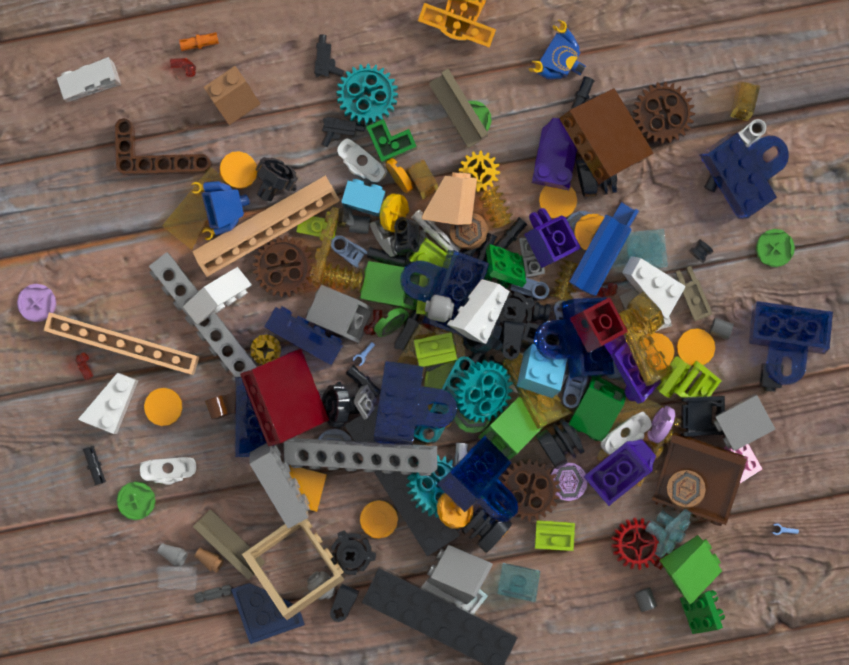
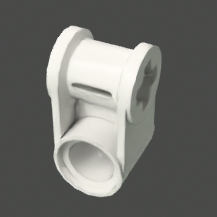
[730,119,766,154]

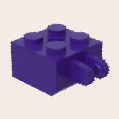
[524,208,581,268]

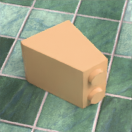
[422,172,477,225]

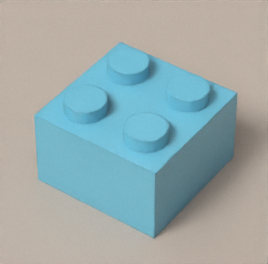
[341,179,386,217]
[517,344,568,398]

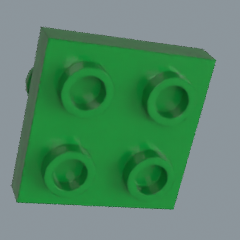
[481,244,526,288]
[680,590,725,634]

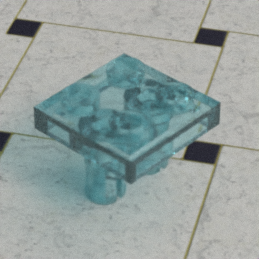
[626,229,668,268]
[645,509,692,558]

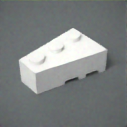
[57,57,121,102]
[622,256,686,320]
[447,279,510,344]
[78,373,139,434]

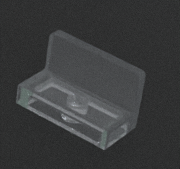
[157,565,198,590]

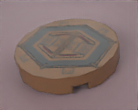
[450,213,488,250]
[667,470,706,509]

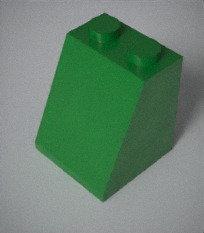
[569,374,626,442]

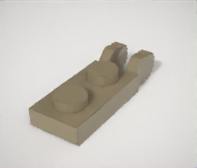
[675,266,713,322]

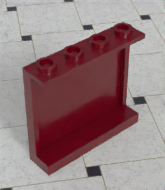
[240,348,329,447]

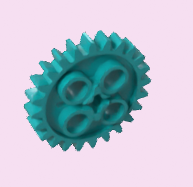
[336,63,398,126]
[454,360,513,423]
[406,455,468,518]

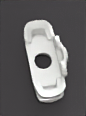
[337,138,387,183]
[601,412,652,454]
[140,457,196,485]

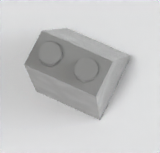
[306,285,374,343]
[714,394,775,451]
[427,545,493,605]

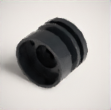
[576,159,617,200]
[536,418,585,470]
[462,501,513,553]

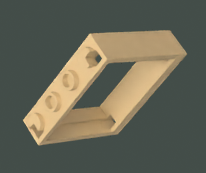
[242,519,344,620]

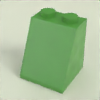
[360,261,425,311]
[478,396,546,464]
[659,535,722,604]

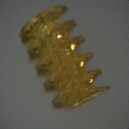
[479,185,515,229]
[550,259,579,301]
[322,262,363,293]

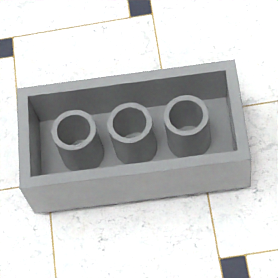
[249,443,310,529]

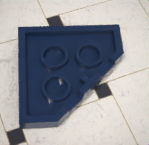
[231,583,305,644]

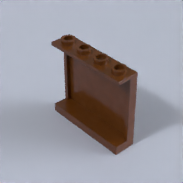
[559,88,654,184]
[652,432,748,526]

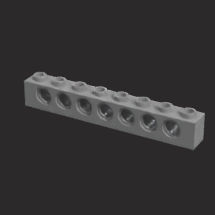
[149,252,258,388]
[284,438,437,476]

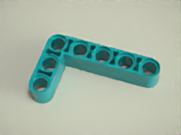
[386,356,476,444]

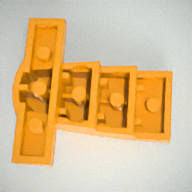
[418,0,496,48]

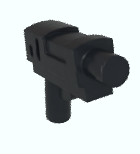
[314,34,345,78]
[321,117,365,148]
[394,310,421,357]

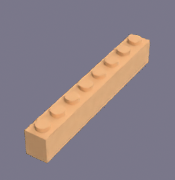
[192,175,340,277]
[44,312,199,375]

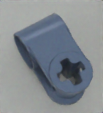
[331,236,368,268]
[561,371,588,409]

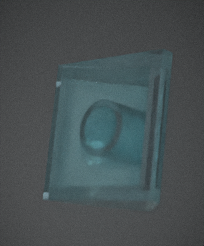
[496,563,540,602]

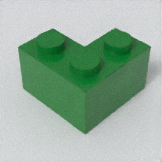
[366,119,417,164]

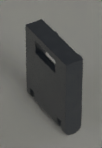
[681,395,725,436]

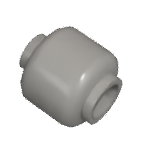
[425,295,454,322]
[307,571,335,600]

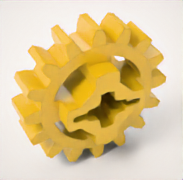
[459,150,500,193]

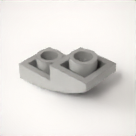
[369,219,401,257]
[519,237,545,277]
[354,385,377,420]

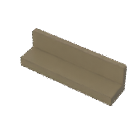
[429,69,488,148]
[193,510,265,580]

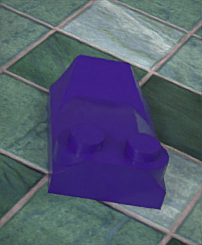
[531,118,577,191]
[604,334,661,404]
[584,439,656,506]

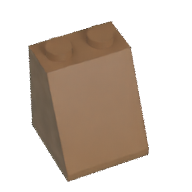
[203,66,261,126]

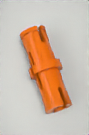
[179,32,219,52]

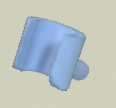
[353,342,375,366]
[772,523,799,535]

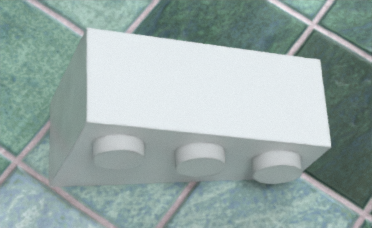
[183,267,251,325]

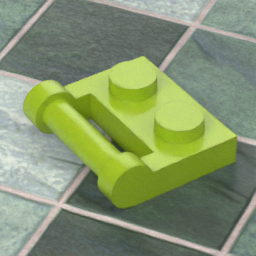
[673,361,722,397]

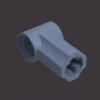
[510,278,549,301]

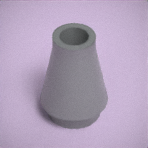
[157,543,188,567]

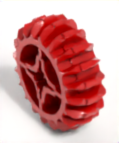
[611,518,663,570]

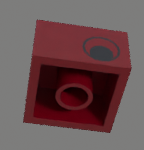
[570,297,628,353]

